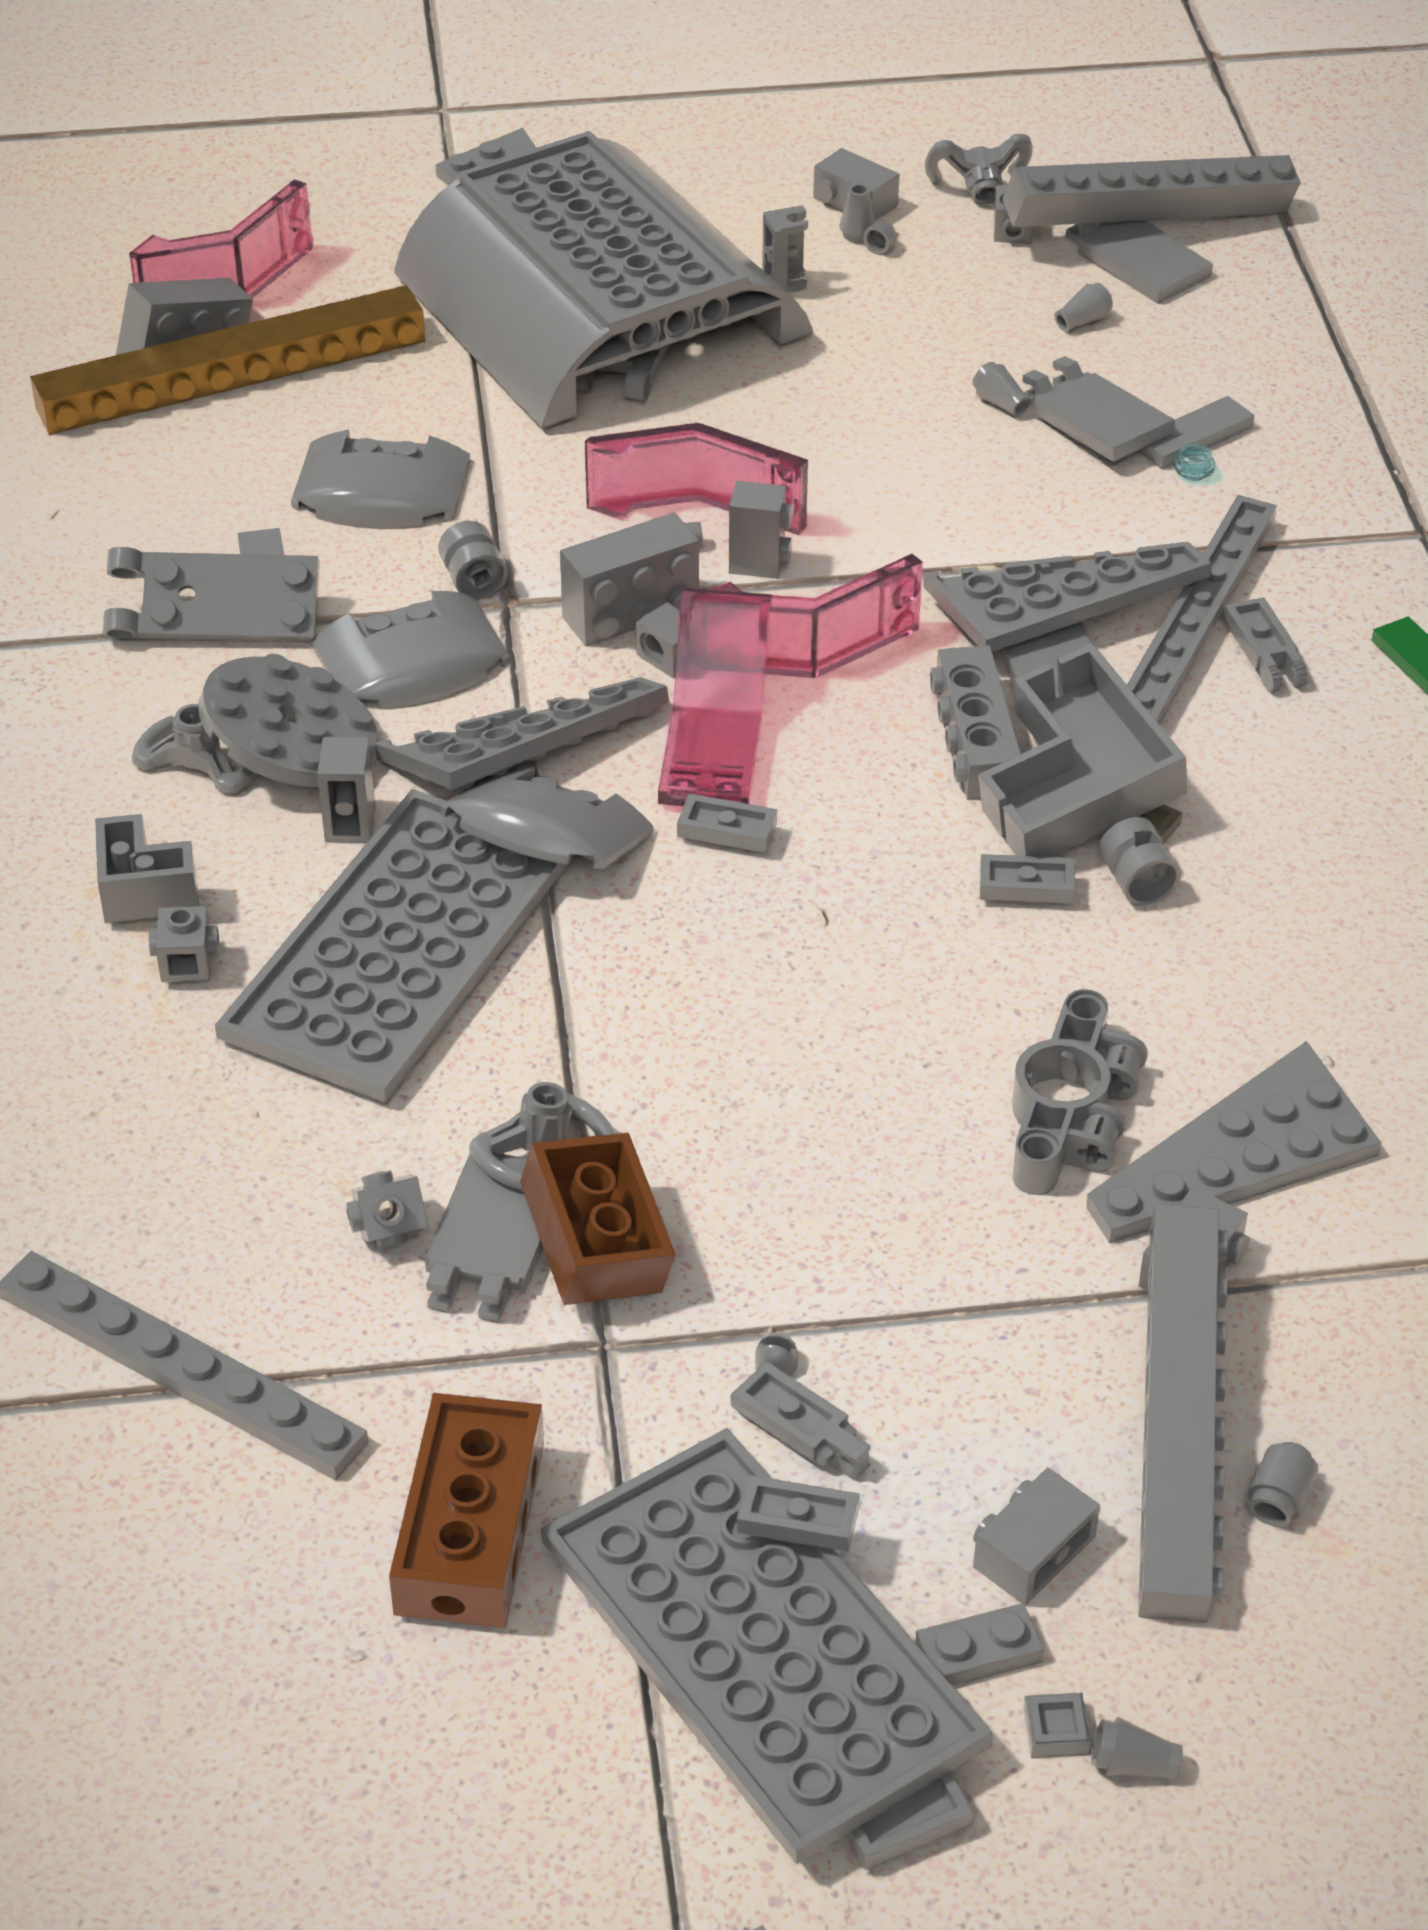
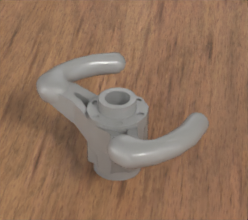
[924,134,1033,203]
[131,704,259,794]
[469,1082,615,1191]

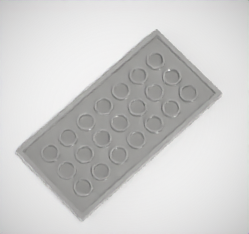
[215,789,573,1103]
[541,1427,993,1865]

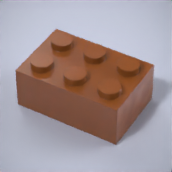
[520,1133,676,1305]

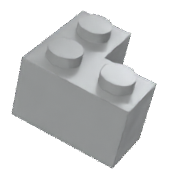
[95,814,199,923]

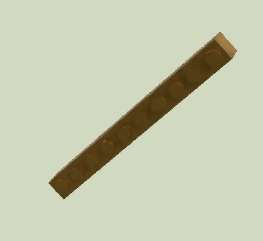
[30,285,425,435]

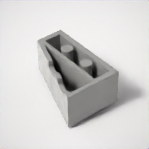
[116,278,253,355]

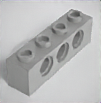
[930,645,1021,800]

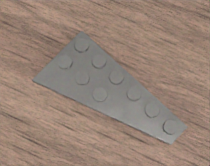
[923,541,1211,652]
[375,677,669,791]
[1086,1041,1382,1243]

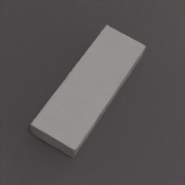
[1138,396,1255,468]

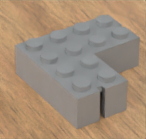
[978,643,1187,857]

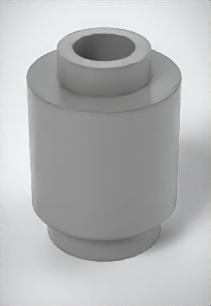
[1248,1442,1319,1527]

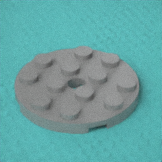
[198,653,377,787]

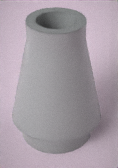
[839,183,875,243]
[1054,282,1113,332]
[972,361,1030,417]
[1091,1717,1183,1780]

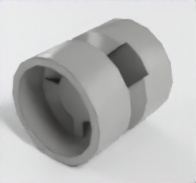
[438,520,508,600]
[1099,817,1181,905]

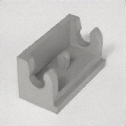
[762,205,808,293]

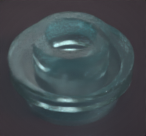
[1174,444,1215,481]

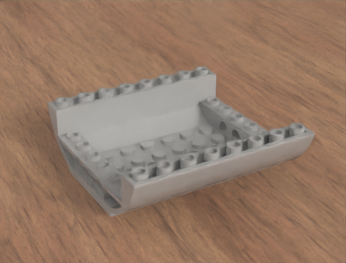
[394,131,813,429]

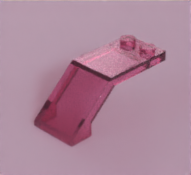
[129,179,313,298]
[585,422,808,536]
[695,553,923,678]
[658,588,772,806]

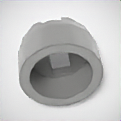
[863,221,897,255]
[755,1332,798,1376]

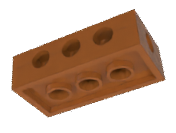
[389,1392,544,1628]

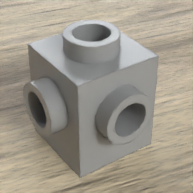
[149,906,220,982]
[345,1170,429,1248]

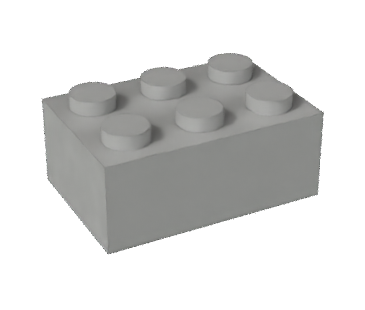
[560,512,699,647]

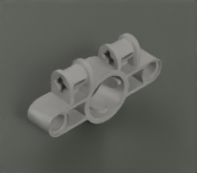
[1012,989,1148,1195]

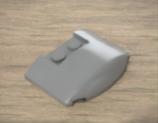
[291,430,470,529]
[311,590,510,709]
[440,766,653,869]

